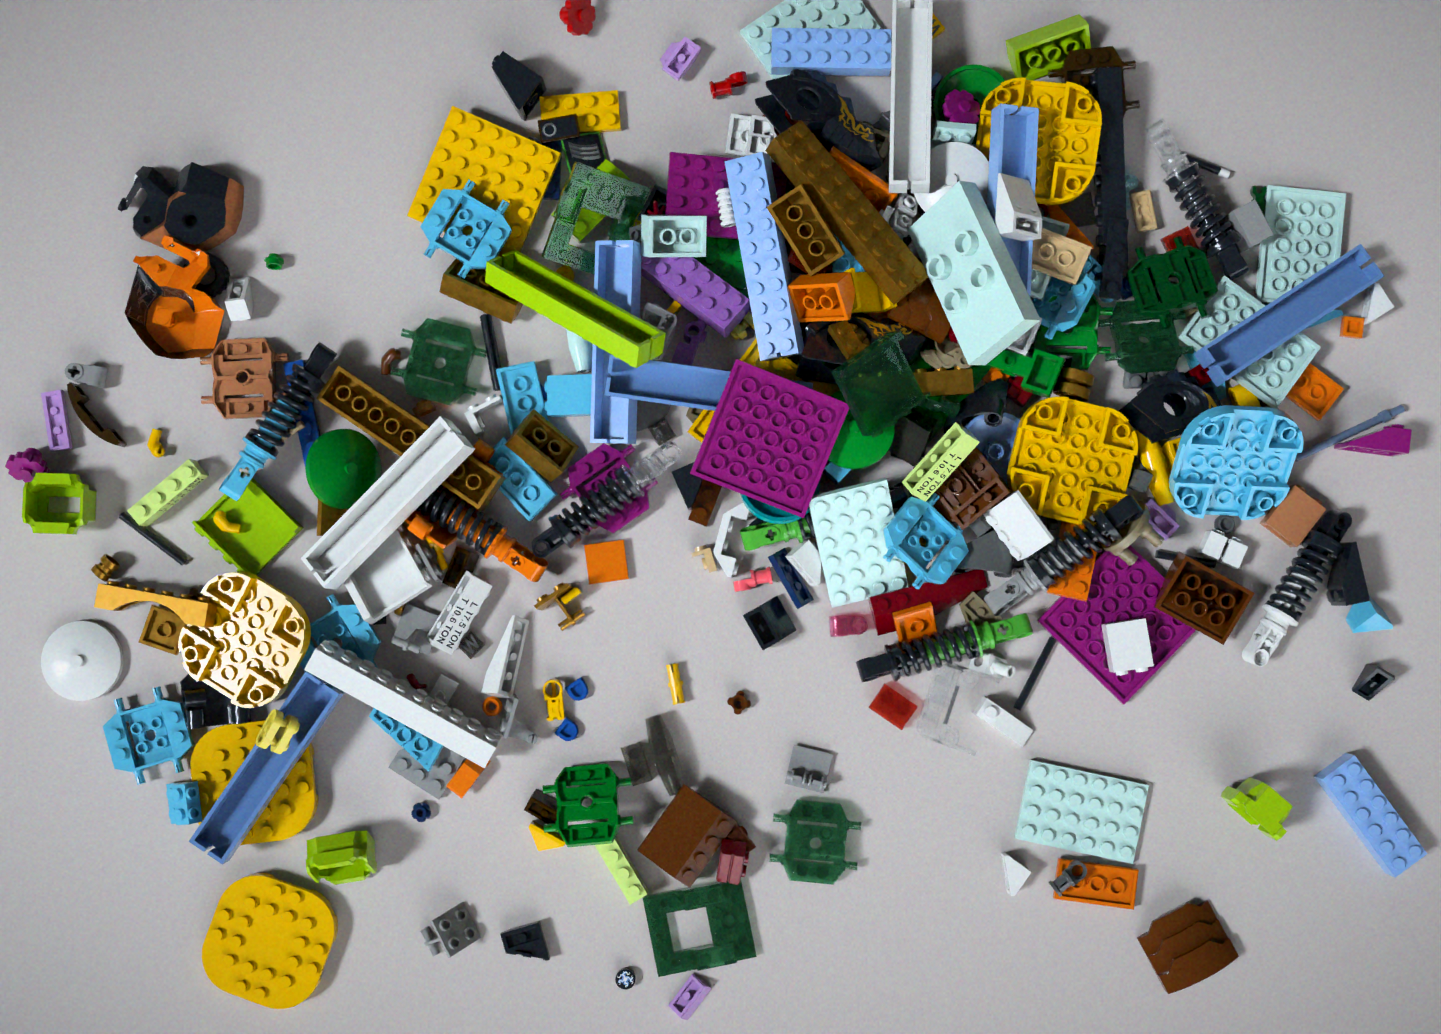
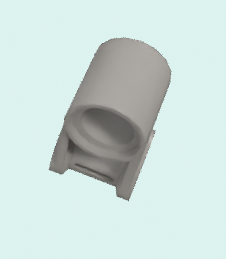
[65,363,108,388]

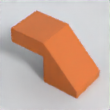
[446,759,491,798]

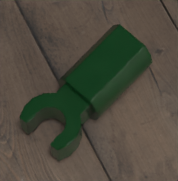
[1250,185,1267,215]

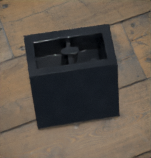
[743,596,796,650]

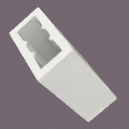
[1101,618,1154,676]

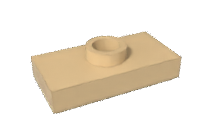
[1129,190,1158,233]

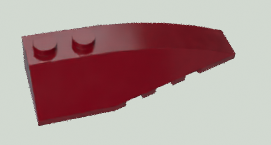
[868,569,988,636]

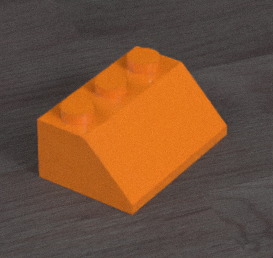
[788,272,855,322]

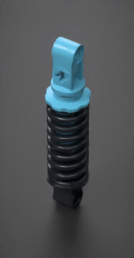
[219,342,337,501]

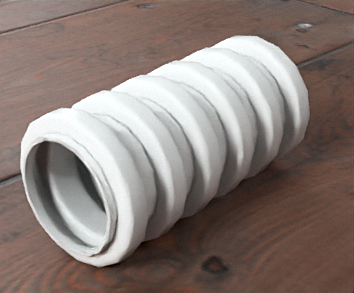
[715,188,736,227]

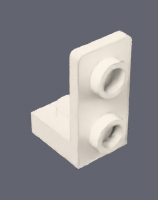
[464,394,503,436]

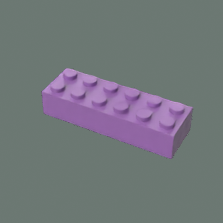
[641,256,751,338]

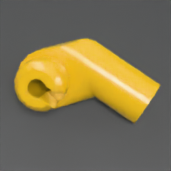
[147,429,165,458]
[213,511,241,534]

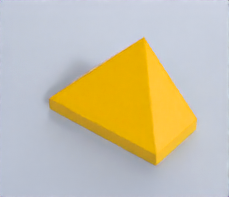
[529,821,565,851]

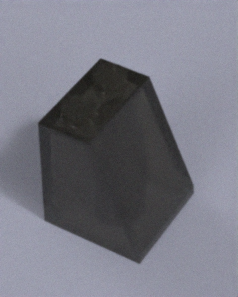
[889,402,938,467]

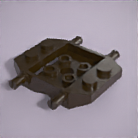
[1048,46,1140,118]

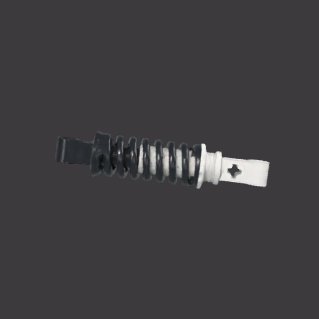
[1242,510,1352,667]

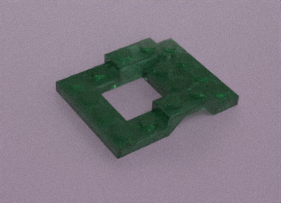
[542,161,650,275]
[643,880,757,977]

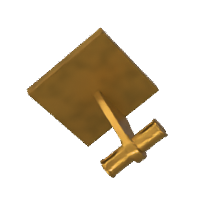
[534,582,585,631]

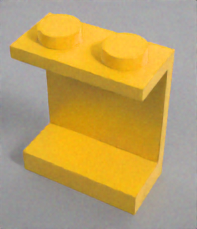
[844,268,897,313]

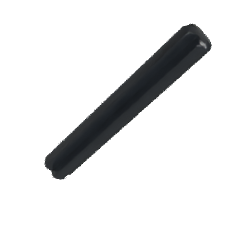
[480,314,501,391]

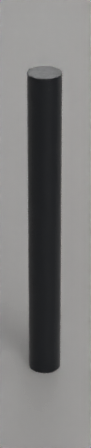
[119,512,187,565]
[1014,637,1057,711]

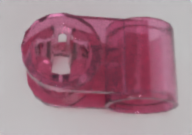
[829,616,868,637]

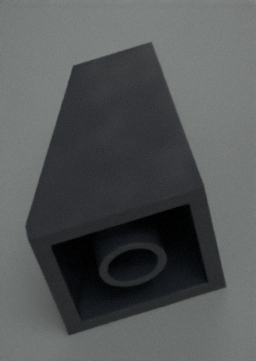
[492,51,547,121]

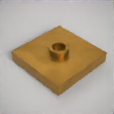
[139,605,188,655]

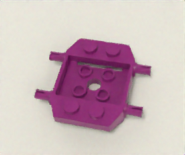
[559,443,658,533]

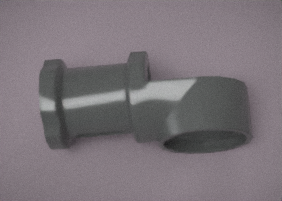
[1048,860,1087,897]

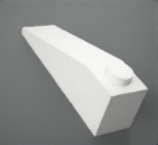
[482,615,529,698]

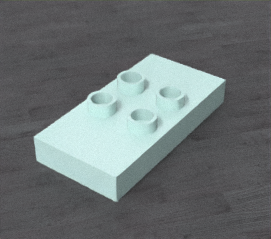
[907,181,1040,365]

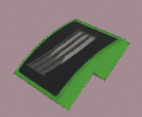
[561,132,606,178]

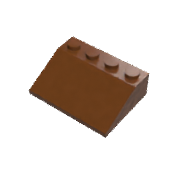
[1154,551,1255,645]
[637,784,737,888]

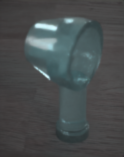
[1125,173,1138,210]

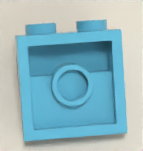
[166,781,202,825]

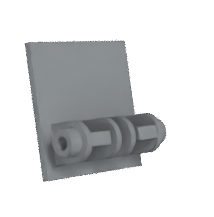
[785,745,833,793]

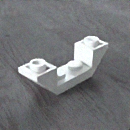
[713,503,752,578]

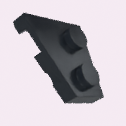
[500,921,550,961]

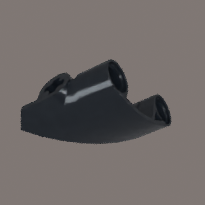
[943,378,1009,434]
[180,673,251,729]

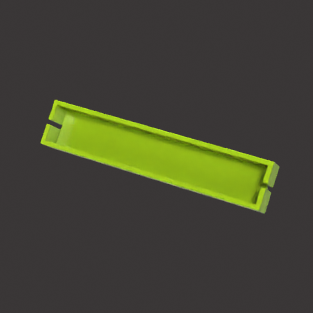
[485,249,666,368]

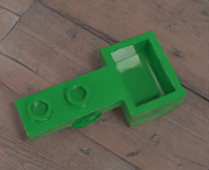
[986,349,1065,398]

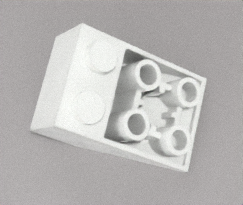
[995,173,1042,241]

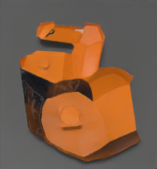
[124,235,224,359]

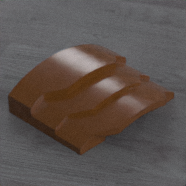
[888,257,951,344]
[913,447,1011,530]
[1137,900,1239,994]

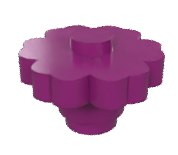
[942,89,981,124]
[5,448,50,483]

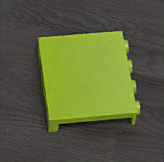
[191,471,304,576]

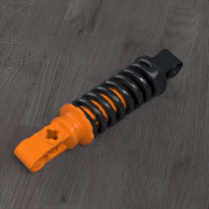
[416,485,548,582]

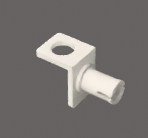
[969,652,1015,679]

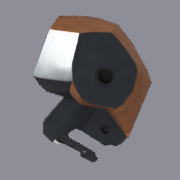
[118,162,244,252]

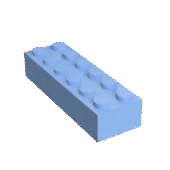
[771,28,891,76]
[1314,753,1427,878]

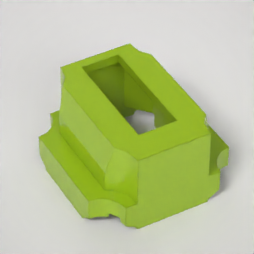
[22,473,97,535]
[1221,777,1293,841]
[306,830,377,885]

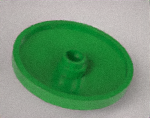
[933,65,1005,145]
[828,388,895,470]
[305,429,382,509]

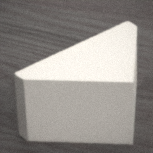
[1361,283,1394,325]
[1001,852,1031,896]

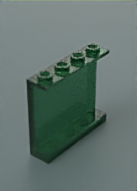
[831,330,931,437]

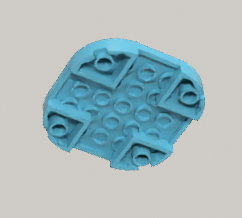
[1169,405,1304,520]

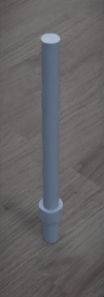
[1295,405,1405,462]

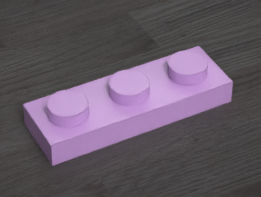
[41,390,73,452]

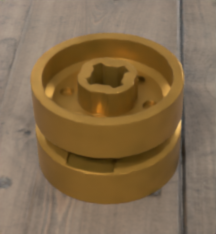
[1053,367,1095,402]

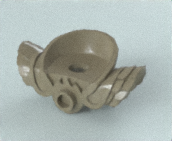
[920,333,971,369]

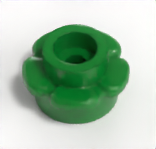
[264,253,284,270]

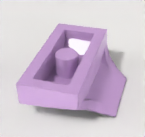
[660,37,701,81]
[1145,499,1180,541]

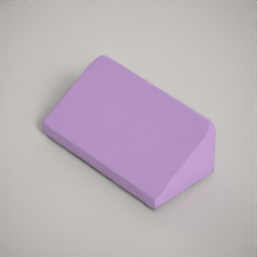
[668,973,711,1020]

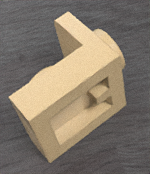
[691,545,717,573]

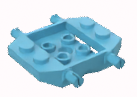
[420,179,512,279]
[1030,261,1096,339]
[883,493,969,589]
[300,594,381,683]
[103,686,194,785]

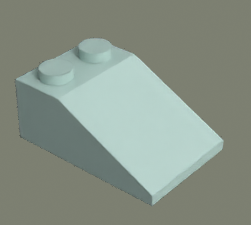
[641,215,707,257]

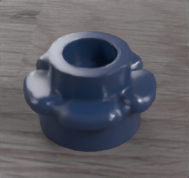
[411,803,431,822]

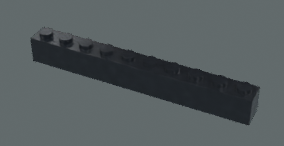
[1090,67,1128,270]

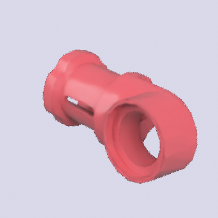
[733,566,773,592]

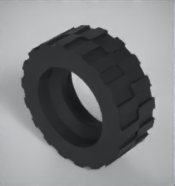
[183,252,230,298]

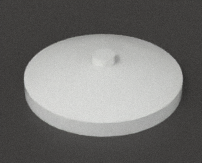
[914,142,989,212]
[41,621,124,701]

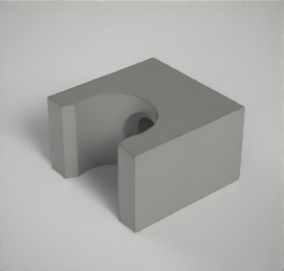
[1221,200,1274,253]

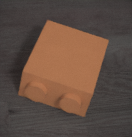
[1260,485,1326,547]

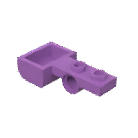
[672,319,707,365]

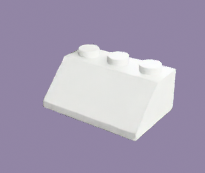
[983,490,1054,561]

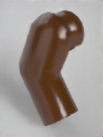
[381,348,401,375]

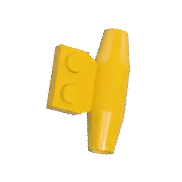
[1135,430,1181,506]

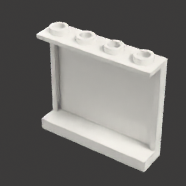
[344,524,432,625]

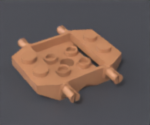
[200,338,289,419]

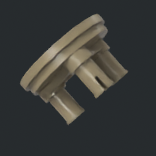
[1100,501,1164,566]

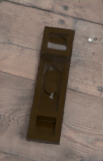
[67,382,127,447]

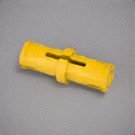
[666,663,685,705]

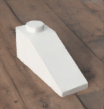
[973,697,1034,747]

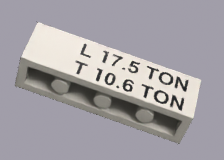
[425,570,492,655]

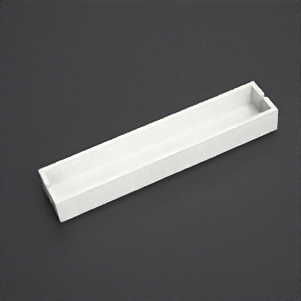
[889,0,933,193]
[301,416,475,590]
[304,640,501,768]

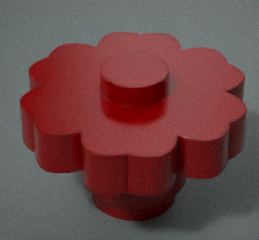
[559,0,596,36]

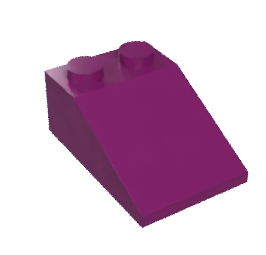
[1334,424,1412,457]

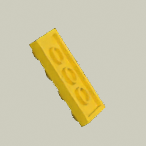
[539,90,621,134]

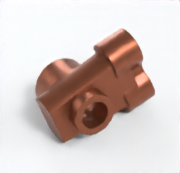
[725,824,756,852]

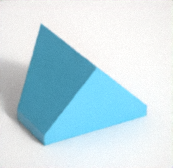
[1346,596,1393,633]

